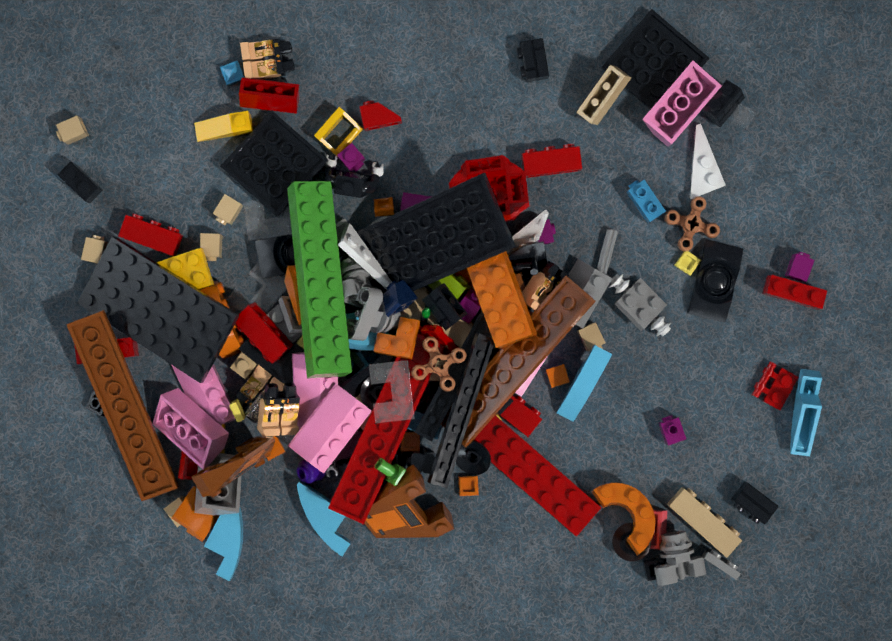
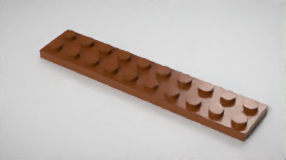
[441,276,596,448]
[66,310,179,501]

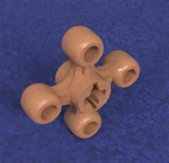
[664,196,720,252]
[411,336,467,392]

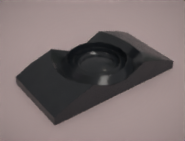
[255,234,295,279]
[687,239,743,323]

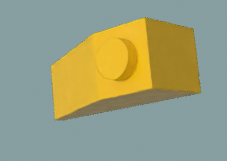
[194,111,254,142]

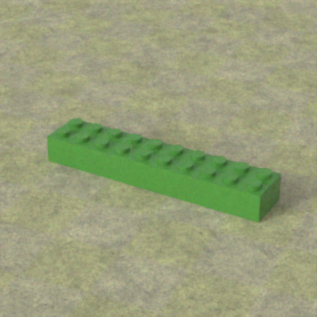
[287,181,352,379]

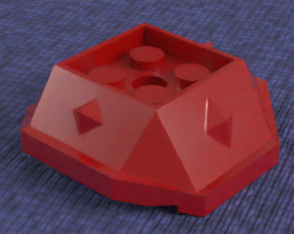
[449,155,530,221]

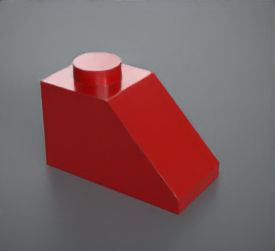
[359,101,402,131]

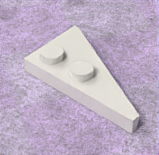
[689,124,726,200]
[507,210,549,276]
[338,223,392,290]

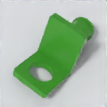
[375,458,406,486]

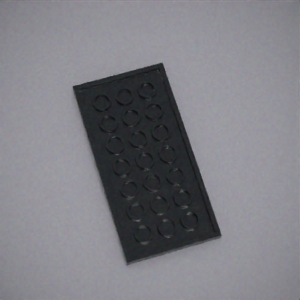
[357,173,516,294]
[77,237,239,383]

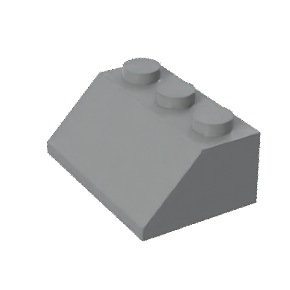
[569,259,612,328]
[194,453,242,515]

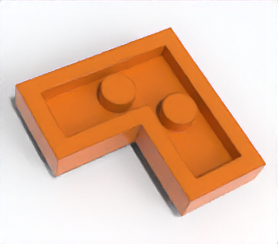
[373,317,420,359]

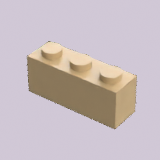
[577,65,631,125]

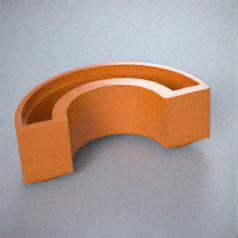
[200,280,245,359]
[592,483,655,556]

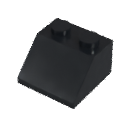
[338,349,378,398]

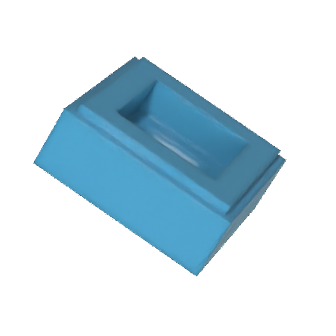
[220,60,245,86]

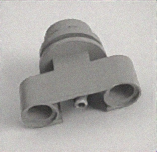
[340,257,378,308]
[347,287,401,341]
[654,531,706,586]

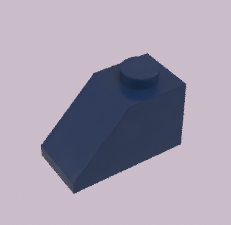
[383,280,418,317]

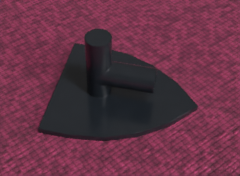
[508,241,547,276]

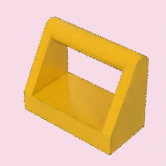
[314,107,363,157]

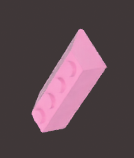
[642,61,722,147]
[292,352,338,430]
[171,364,235,426]
[288,383,371,473]
[153,388,229,469]

